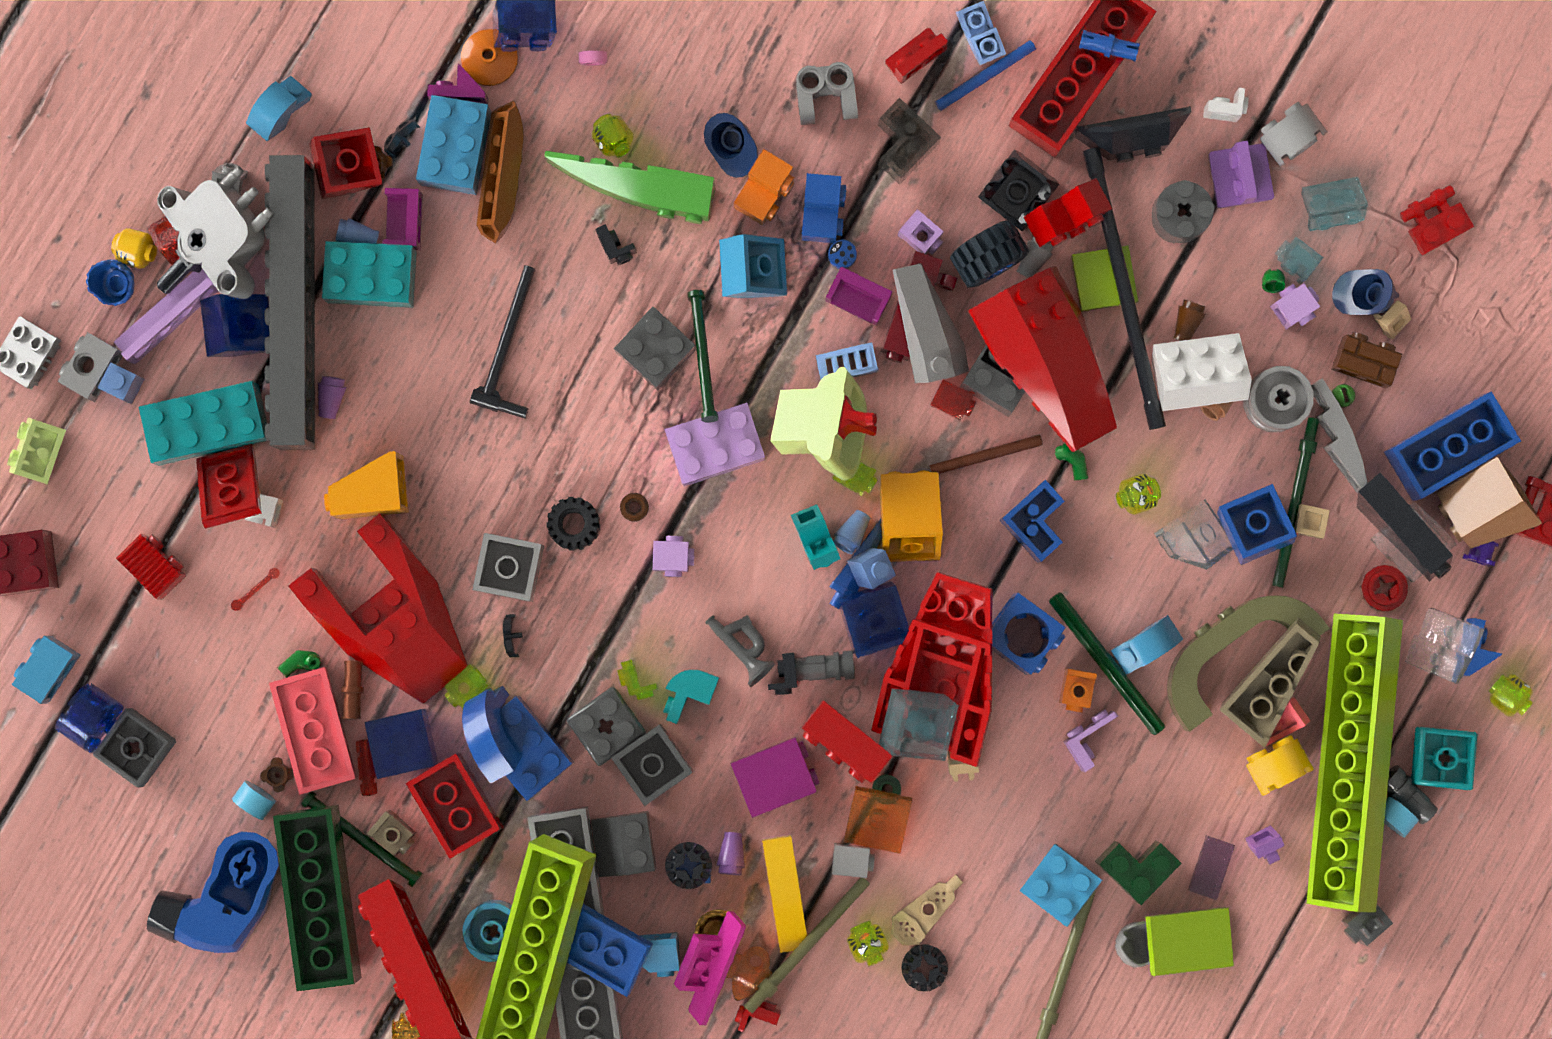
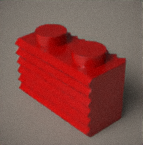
[116,534,187,600]

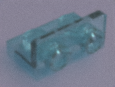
[1301,177,1368,231]

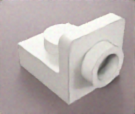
[1203,87,1249,122]

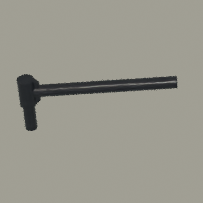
[470,265,535,419]

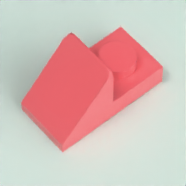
[1266,697,1310,746]

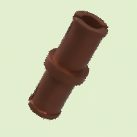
[341,660,364,719]

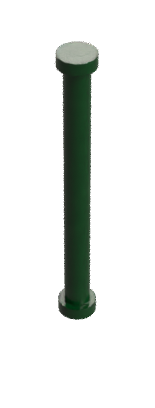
[687,290,719,423]
[301,791,423,887]

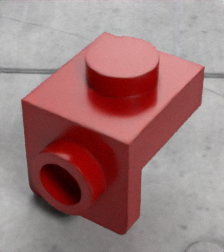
[734,999,781,1032]

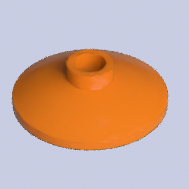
[461,29,518,86]

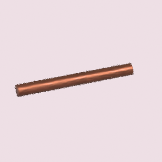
[929,434,1043,474]

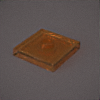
[843,786,912,854]

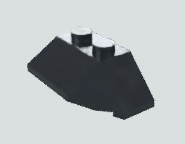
[1074,106,1192,163]

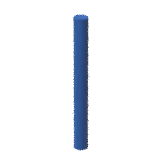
[935,40,1036,111]

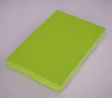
[1146,907,1234,976]

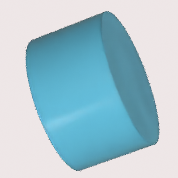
[232,780,276,820]
[1384,797,1419,838]

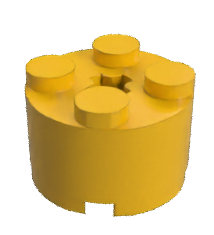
[1246,735,1314,796]

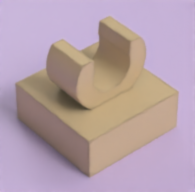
[1373,300,1411,340]
[1294,504,1330,539]
[946,750,979,782]

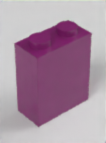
[730,737,820,818]

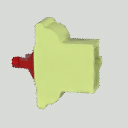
[770,367,877,480]

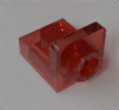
[147,216,180,265]
[930,379,976,421]

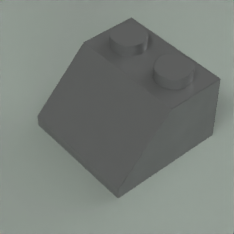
[591,811,657,877]

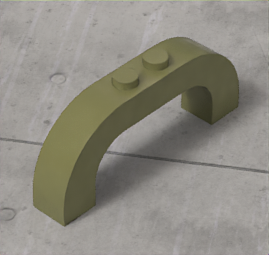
[1167,595,1330,732]

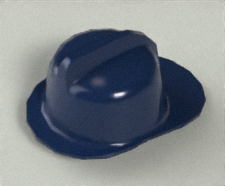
[703,113,758,178]
[1332,269,1399,315]

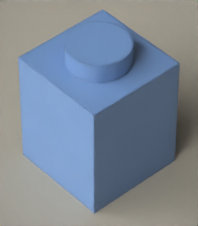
[98,362,144,404]
[847,548,896,589]

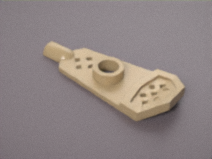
[892,874,963,945]

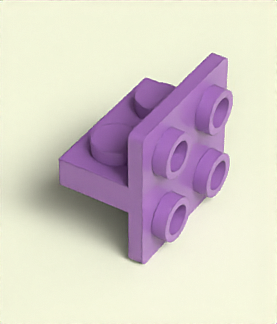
[1208,141,1274,208]

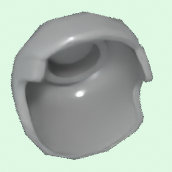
[1115,921,1150,968]

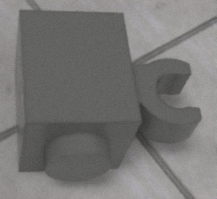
[1342,905,1393,946]

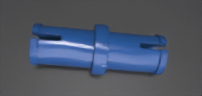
[1079,30,1140,62]

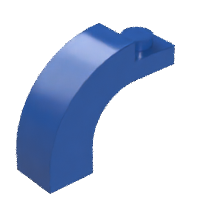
[462,686,521,784]

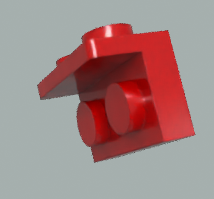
[885,28,948,84]

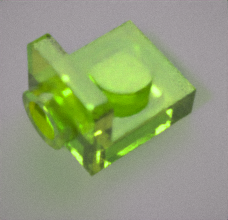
[832,462,878,496]

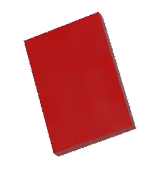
[196,444,262,529]

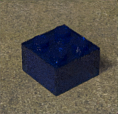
[492,0,557,52]
[837,581,909,658]
[364,709,438,779]

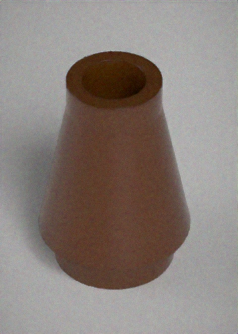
[1173,299,1206,341]

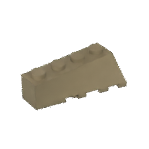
[1220,618,1321,748]

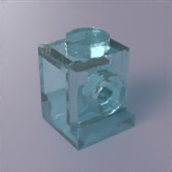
[1275,237,1324,284]

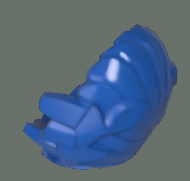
[86,259,135,306]

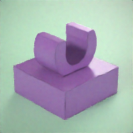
[1245,825,1285,865]

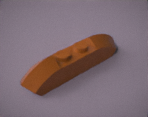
[476,100,524,244]

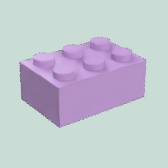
[665,403,765,487]

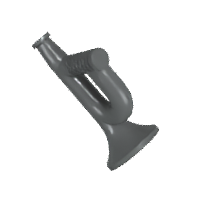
[705,615,775,687]

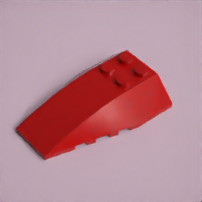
[968,266,1117,452]
[871,572,993,767]

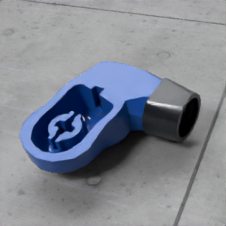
[147,832,279,953]

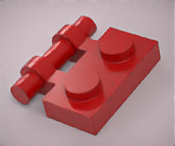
[1400,185,1474,256]

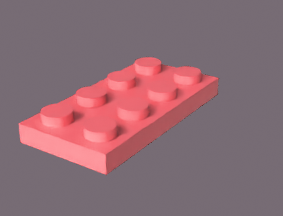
[269,667,357,795]

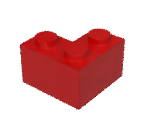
[1024,178,1112,248]

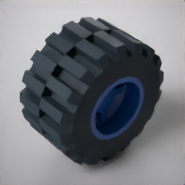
[950,220,1030,288]

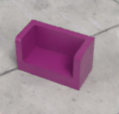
[383,188,423,251]
[825,266,893,326]

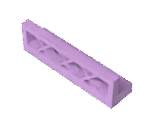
[114,269,218,364]

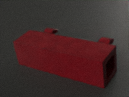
[881,251,958,363]

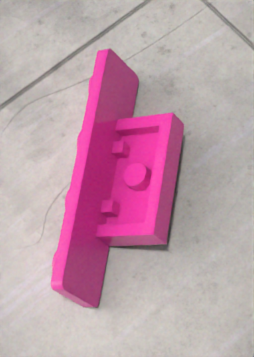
[674,911,746,1026]

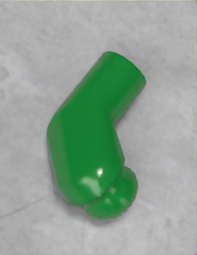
[1055,443,1088,481]
[277,650,321,678]

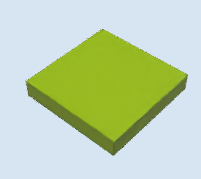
[1071,245,1138,312]

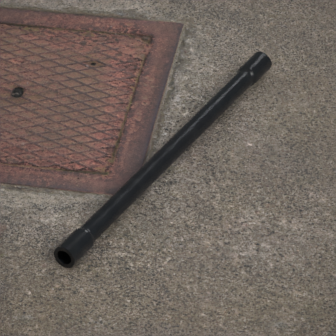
[1083,147,1166,430]

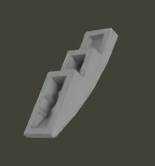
[1311,378,1367,494]

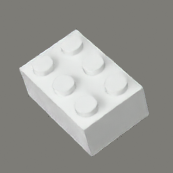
[1151,333,1252,411]

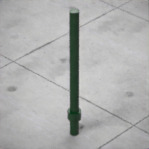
[1272,417,1319,588]

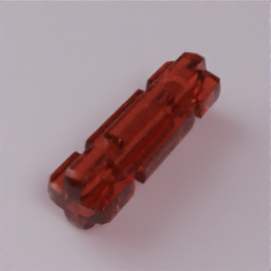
[356,739,378,796]

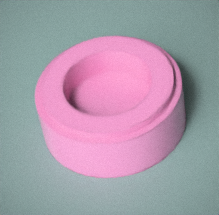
[579,51,607,66]

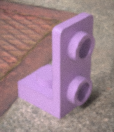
[1063,709,1118,772]

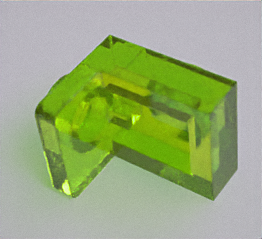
[617,660,659,700]

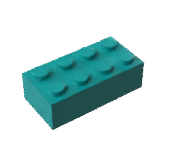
[139,381,267,466]

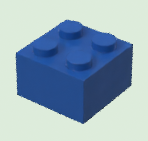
[1217,484,1297,565]

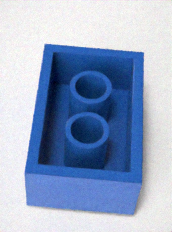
[500,696,574,801]

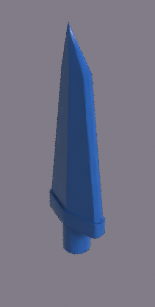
[829,519,881,609]

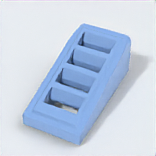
[816,342,878,380]

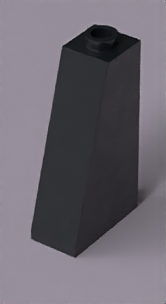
[1357,473,1453,582]

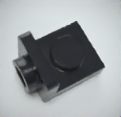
[595,224,637,265]
[768,653,798,695]

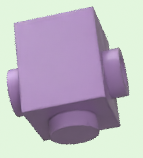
[1270,283,1320,329]
[652,536,694,577]

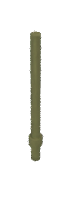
[744,878,870,1014]
[1036,889,1097,1039]

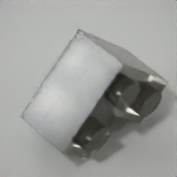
[878,98,941,185]

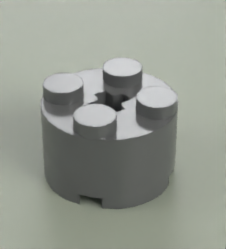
[1152,180,1215,243]

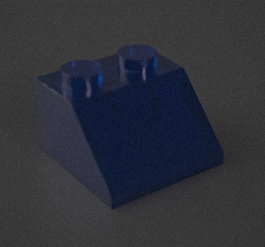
[200,294,270,357]

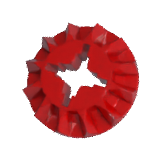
[1360,565,1408,611]

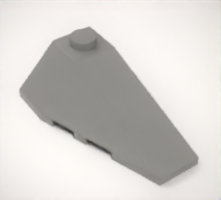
[893,264,969,383]

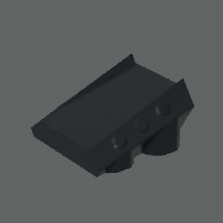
[978,149,1060,231]

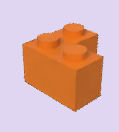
[733,149,795,226]

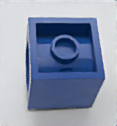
[992,593,1066,675]

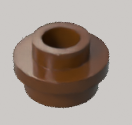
[620,493,649,522]

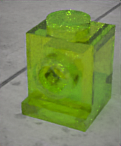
[444,664,491,709]

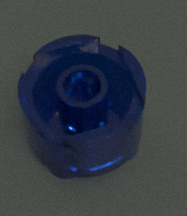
[55,683,124,754]

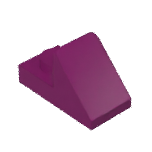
[427,63,488,104]

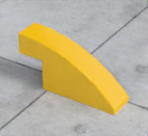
[762,835,807,953]

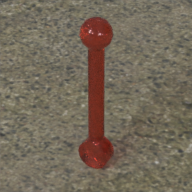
[231,568,280,611]

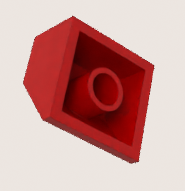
[309,127,383,199]

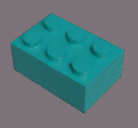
[322,241,417,308]

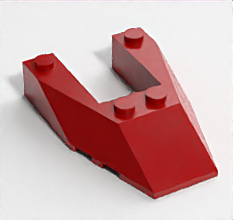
[288,513,469,704]

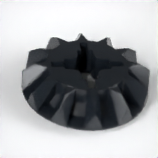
[665,842,712,889]
[901,944,948,992]

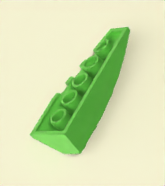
[544,151,715,224]

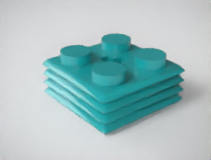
[1411,727,1478,790]

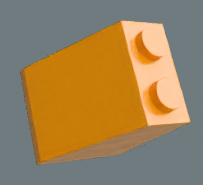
[324,451,409,519]
[880,470,943,562]

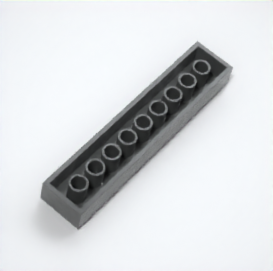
[265,155,315,450]

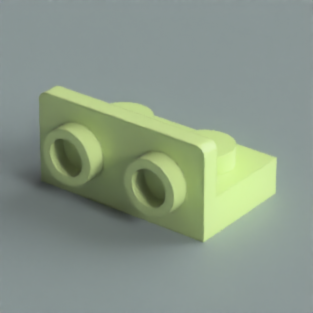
[7,418,66,484]

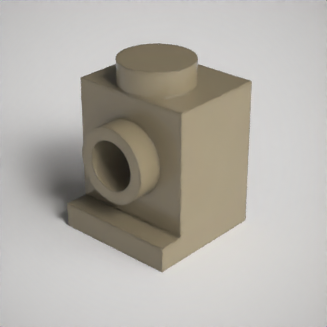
[367,810,416,856]

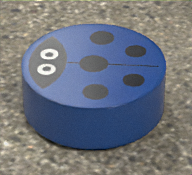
[828,240,857,269]

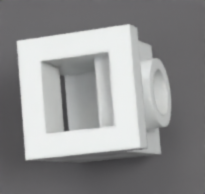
[245,494,283,528]

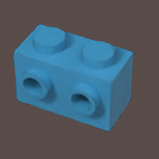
[12,636,81,704]

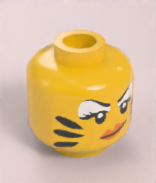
[111,228,157,269]

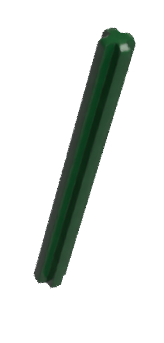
[1049,592,1165,735]

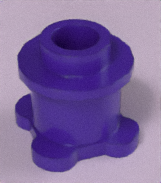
[1462,541,1499,567]

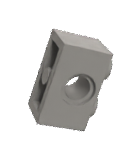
[58,332,123,402]

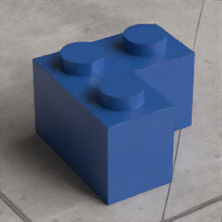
[801,173,847,243]
[999,480,1065,563]

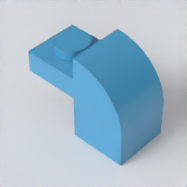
[246,76,312,141]
[1111,615,1183,675]

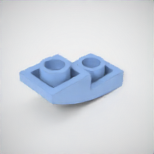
[956,1,1006,65]

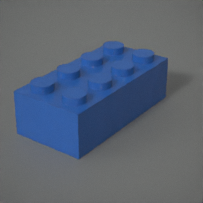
[1384,391,1521,501]

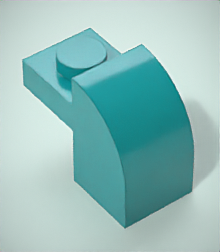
[791,504,841,570]
[663,670,720,724]

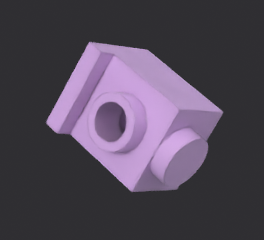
[897,209,944,255]

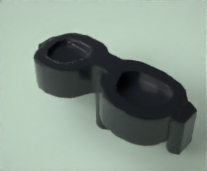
[384,120,420,157]
[503,614,523,658]

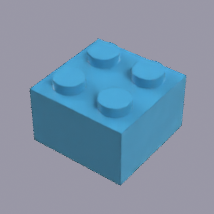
[1020,844,1103,927]

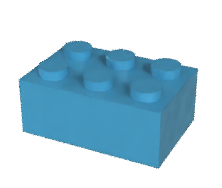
[416,95,492,195]

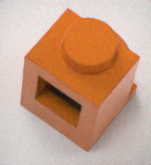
[1059,669,1097,713]

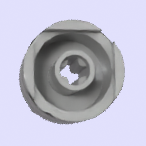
[1260,102,1328,167]

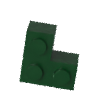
[1095,840,1182,905]

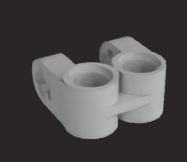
[796,62,858,125]

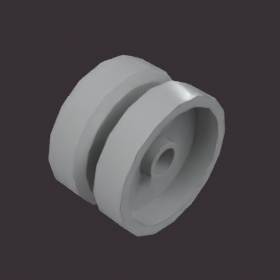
[1243,366,1314,433]

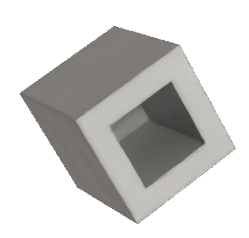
[832,843,875,878]

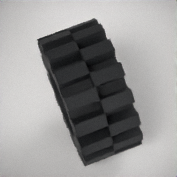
[546,497,601,551]

